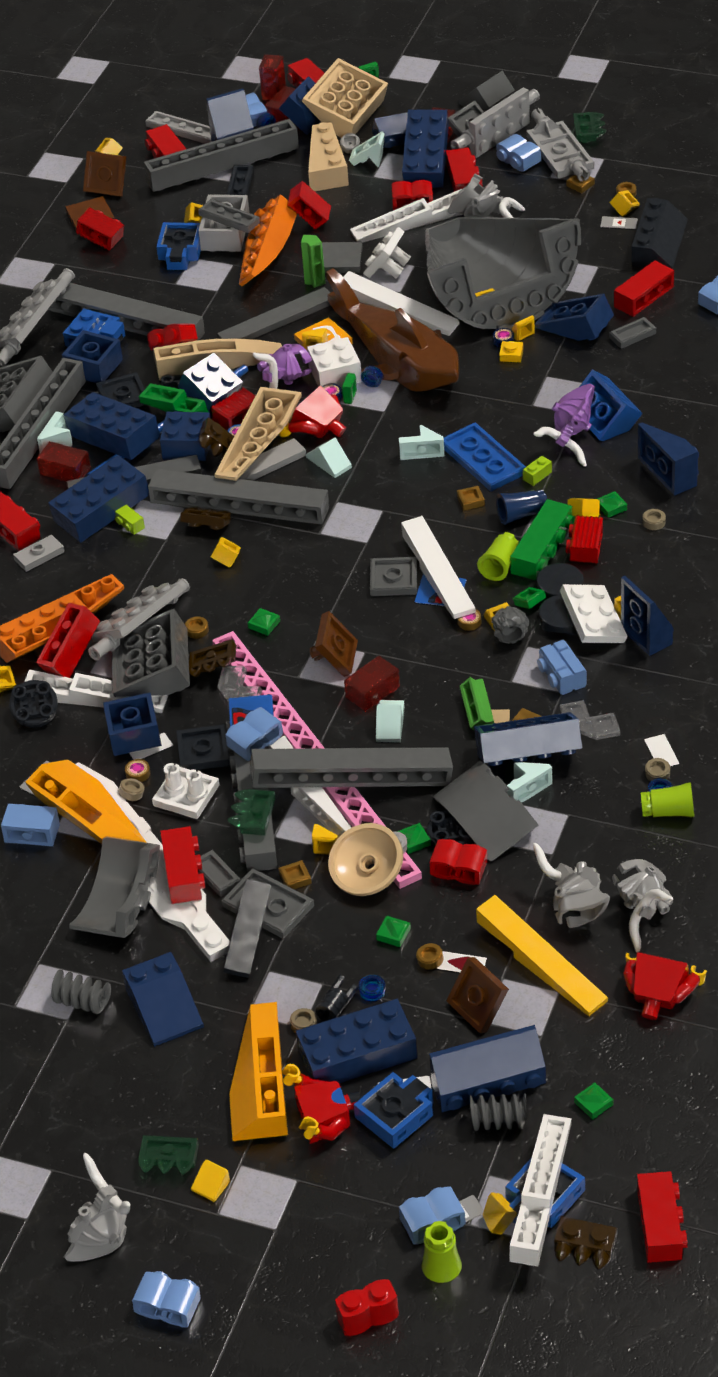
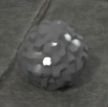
[492,606,529,644]

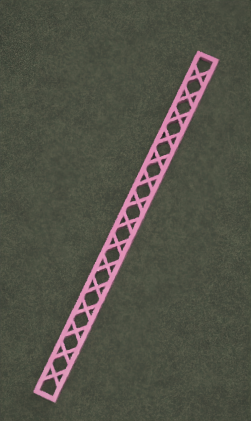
[212,631,422,889]

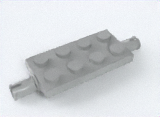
[451,87,540,158]
[526,108,594,181]
[0,268,75,367]
[88,578,190,660]

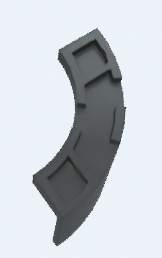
[433,761,539,861]
[69,836,160,938]

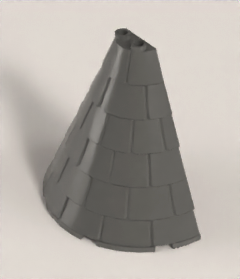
[425,217,581,331]

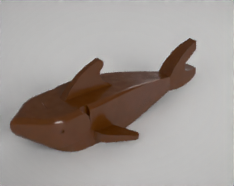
[326,268,459,391]

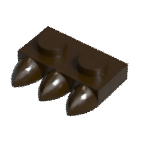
[199,417,234,457]
[180,507,231,530]
[189,639,237,677]
[554,1216,617,1269]

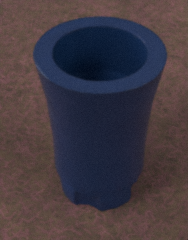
[496,490,547,525]

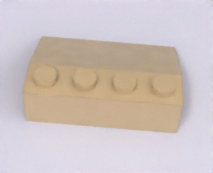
[302,58,388,138]

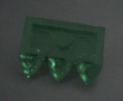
[573,112,606,143]
[228,789,275,836]
[139,1135,199,1175]

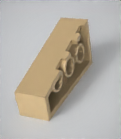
[308,122,349,191]

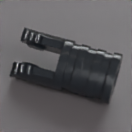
[315,975,359,1022]

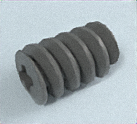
[51,970,111,1014]
[470,1094,527,1131]

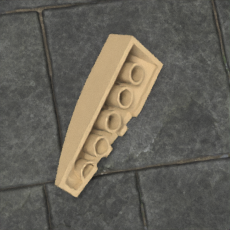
[215,387,302,481]

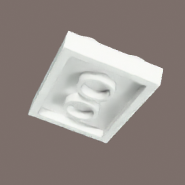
[560,584,628,643]

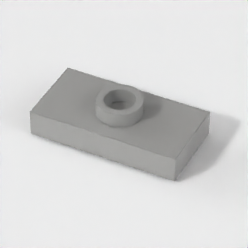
[13,535,64,572]

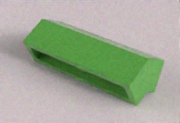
[301,235,326,288]
[460,677,494,730]

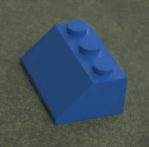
[579,369,643,441]

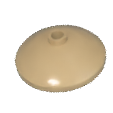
[328,823,403,896]

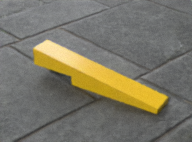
[476,895,608,1016]

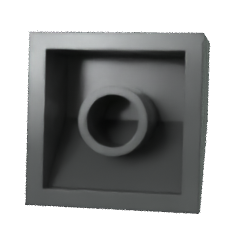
[457,71,515,111]

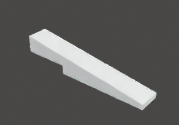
[350,189,463,243]
[343,271,459,336]
[401,516,476,619]
[25,670,168,713]
[269,735,351,837]
[509,1114,571,1266]

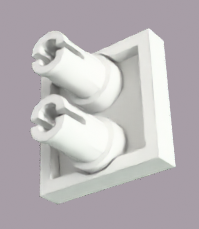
[363,227,411,279]
[152,763,220,819]

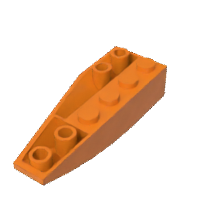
[239,194,297,286]
[0,574,124,663]

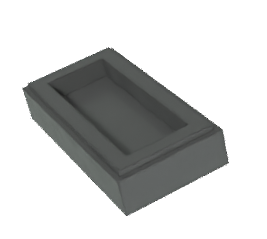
[609,317,656,349]
[198,850,241,897]

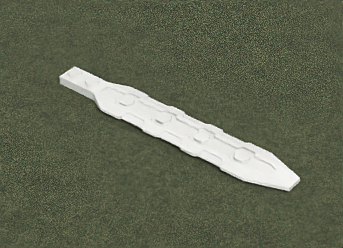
[75,762,230,962]

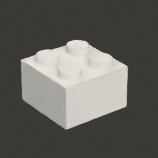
[307,337,362,391]

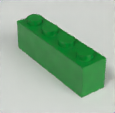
[510,499,575,581]

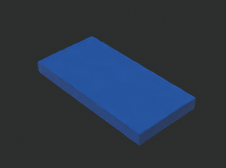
[444,422,526,492]

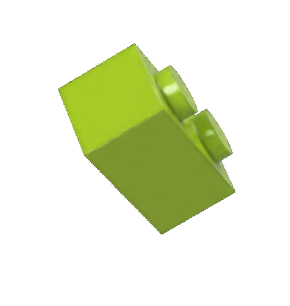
[523,456,552,486]
[115,505,145,535]

